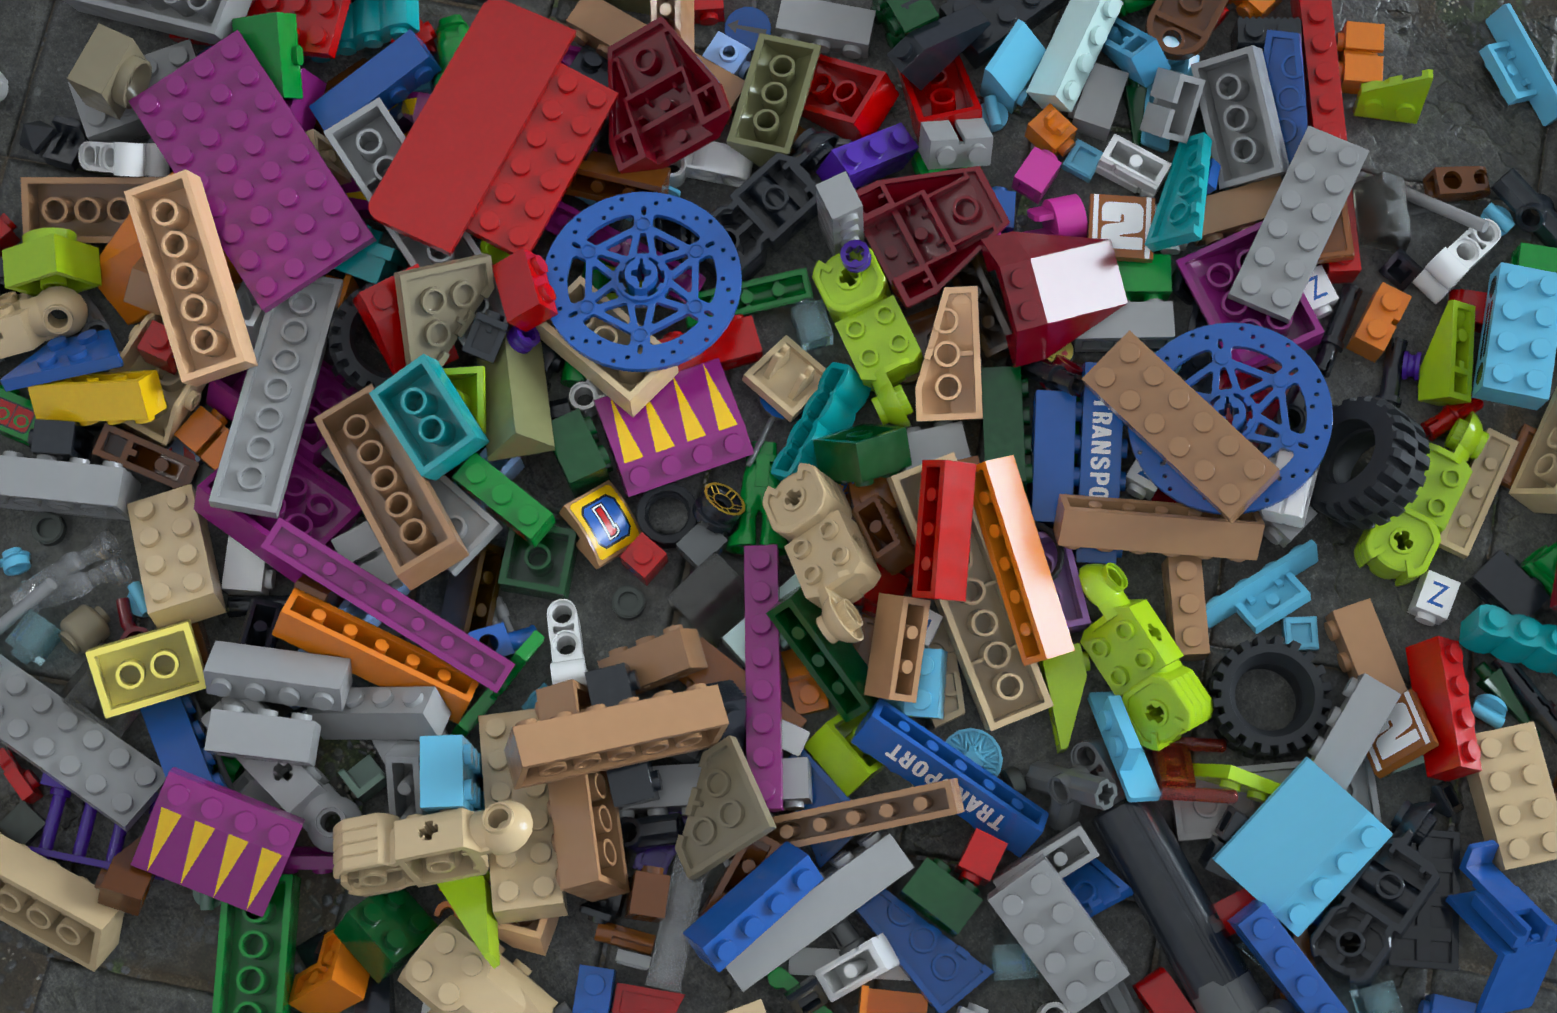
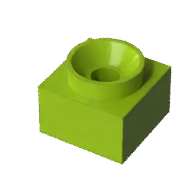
[2,227,102,296]

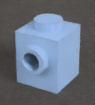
[702,31,751,80]

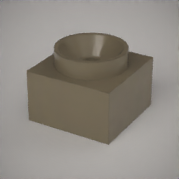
[67,23,152,120]

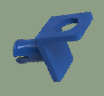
[468,622,537,660]

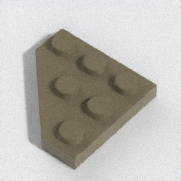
[394,253,495,367]
[675,735,777,880]

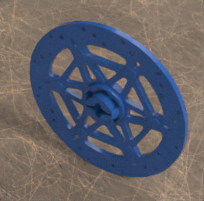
[545,192,742,372]
[1128,323,1333,514]

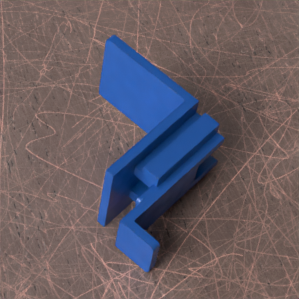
[1446,840,1557,1013]

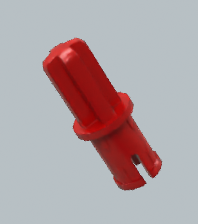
[1420,394,1484,441]

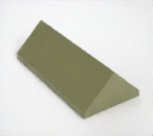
[727,33,821,167]
[477,328,555,461]

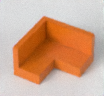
[288,929,370,1013]
[857,985,928,1013]

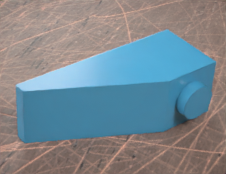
[1101,17,1171,88]

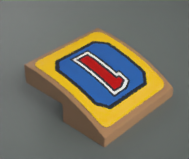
[559,480,641,570]

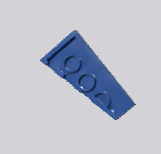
[1263,30,1308,164]
[855,889,994,1013]

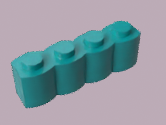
[308,0,420,63]
[771,362,871,482]
[1459,604,1557,676]

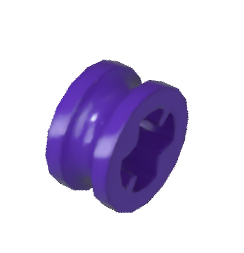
[840,240,872,273]
[506,326,540,354]
[1402,351,1422,381]

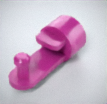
[999,194,1088,238]

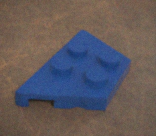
[0,329,124,392]

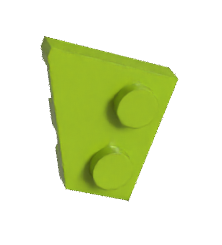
[1353,69,1433,124]
[1189,763,1280,803]

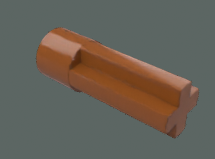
[594,922,656,956]

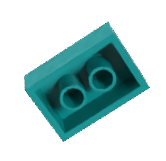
[369,354,490,481]

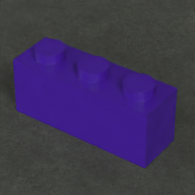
[816,123,919,189]

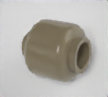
[58,604,111,654]

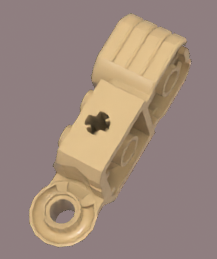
[0,286,88,359]
[762,463,882,644]
[333,800,533,897]

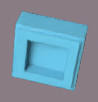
[1061,139,1104,183]
[1281,616,1319,652]

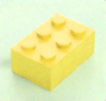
[85,619,206,718]

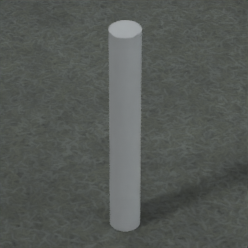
[1398,186,1489,233]
[0,578,57,635]

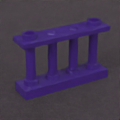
[26,772,165,881]

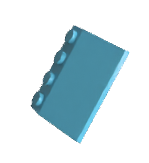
[1212,756,1393,937]

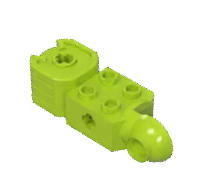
[812,247,924,427]
[1354,411,1489,587]
[1079,562,1213,751]

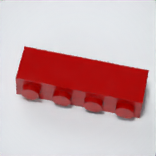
[658,314,763,371]
[912,460,976,602]
[1405,636,1482,782]

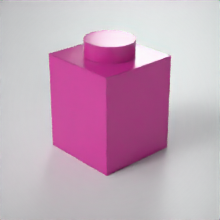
[1011,147,1062,204]

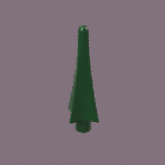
[1123,77,1147,147]
[1474,661,1541,738]

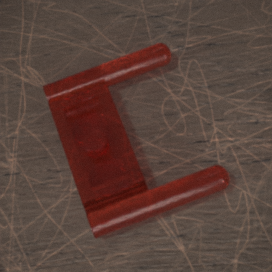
[1153,737,1238,804]

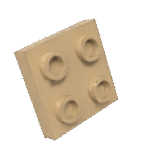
[742,335,826,422]

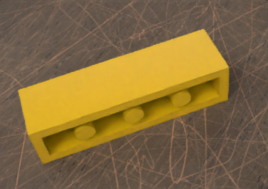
[27,370,167,426]

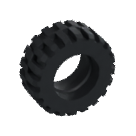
[1302,395,1430,530]

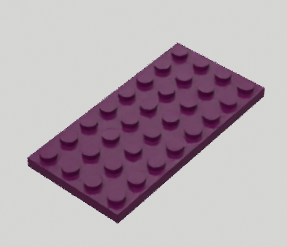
[128,30,376,313]

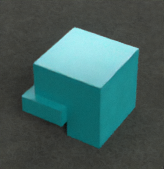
[334,225,408,284]

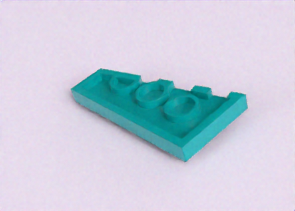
[1144,132,1212,252]

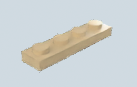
[1439,428,1519,559]

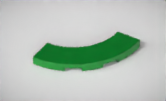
[450,630,545,737]

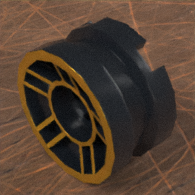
[692,482,745,534]

